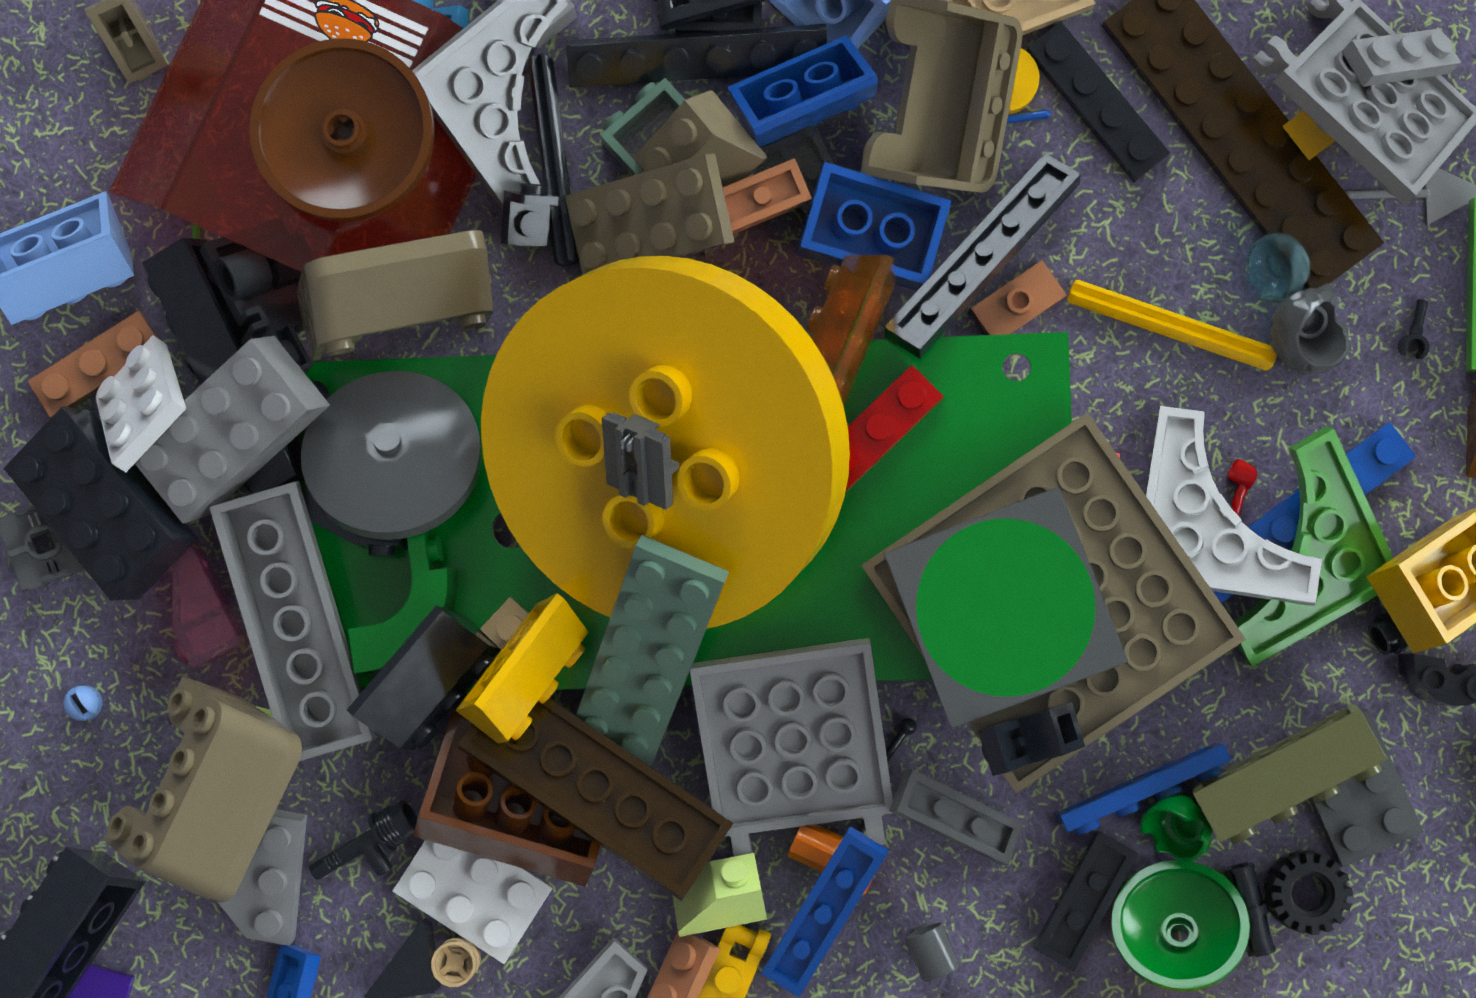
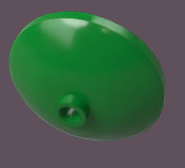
[1112,860,1250,991]

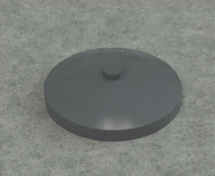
[301,371,482,540]

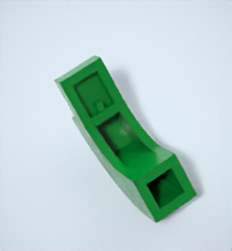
[348,529,457,674]

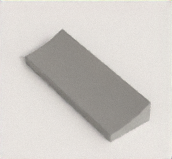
[209,481,376,761]

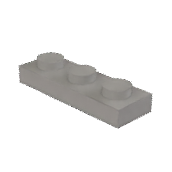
[1341,28,1461,87]

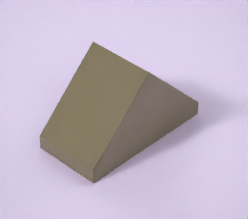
[85,0,168,84]

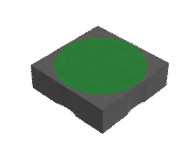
[884,487,1128,729]

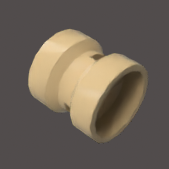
[431,937,481,987]

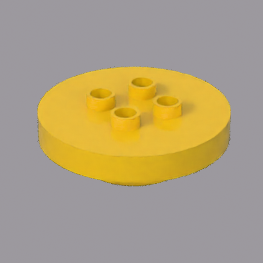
[481,256,850,628]

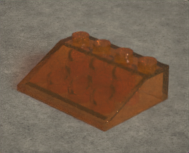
[806,255,896,407]

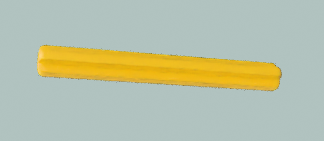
[1067,280,1277,371]

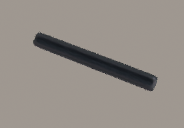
[528,54,579,266]

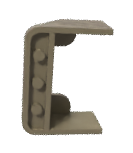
[296,230,493,361]

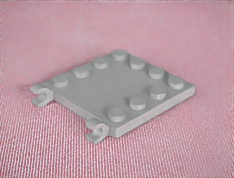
[1251,0,1476,206]
[690,638,893,857]

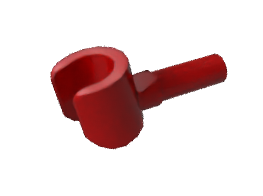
[1226,459,1258,517]

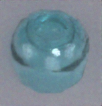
[1246,232,1311,303]

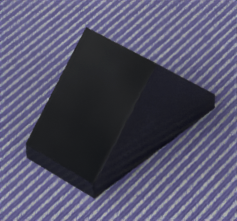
[364,919,440,998]

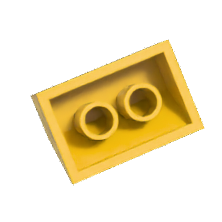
[456,593,588,744]

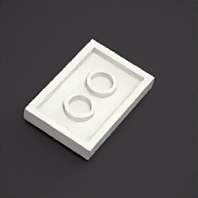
[95,335,186,472]
[392,840,554,964]

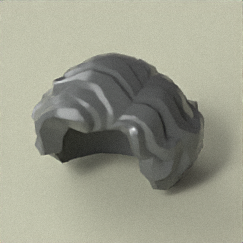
[1270,283,1351,375]

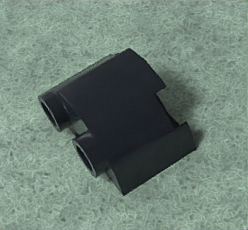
[1398,654,1476,706]

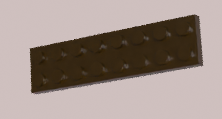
[1101,0,1384,289]

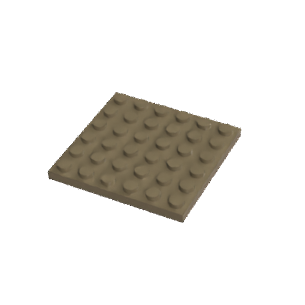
[861,412,1246,794]

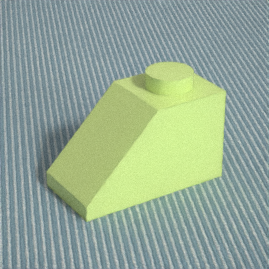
[672,853,767,937]

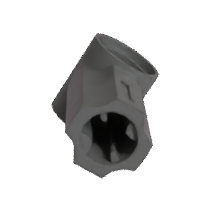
[905,922,960,982]

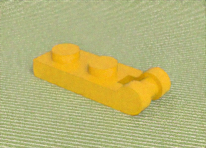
[698,925,772,998]

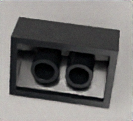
[347,605,501,750]

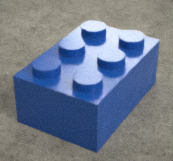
[795,162,952,291]

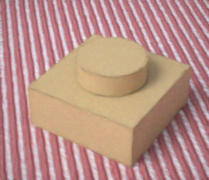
[480,597,529,649]

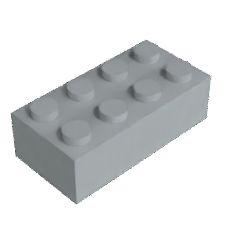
[135,336,330,524]

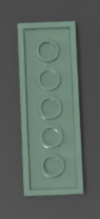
[576,535,729,766]

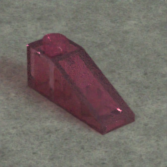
[172,527,250,668]

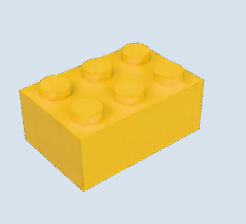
[1366,508,1476,654]

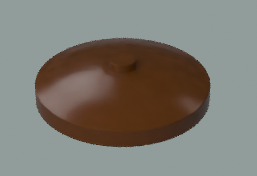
[249,38,435,222]

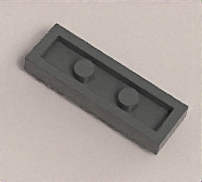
[889,769,1023,865]

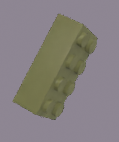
[1193,703,1388,844]

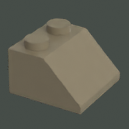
[634,90,768,188]

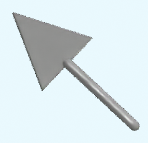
[1345,169,1476,225]

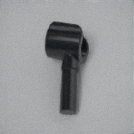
[1398,299,1430,359]

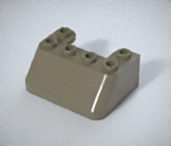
[861,0,1022,193]
[103,676,302,902]

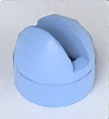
[63,685,102,721]

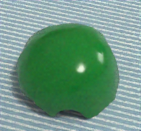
[1140,795,1212,861]

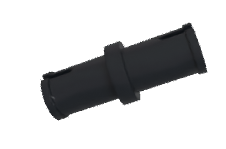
[1226,862,1276,957]

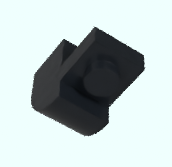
[979,702,1085,776]

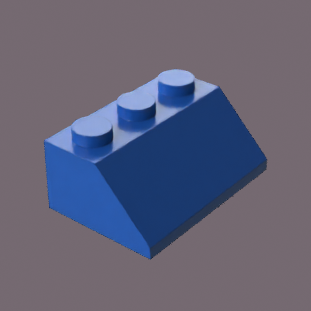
[728,35,878,147]

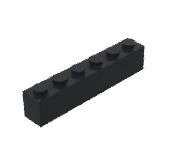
[142,237,304,494]

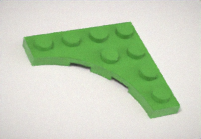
[1234,426,1393,667]

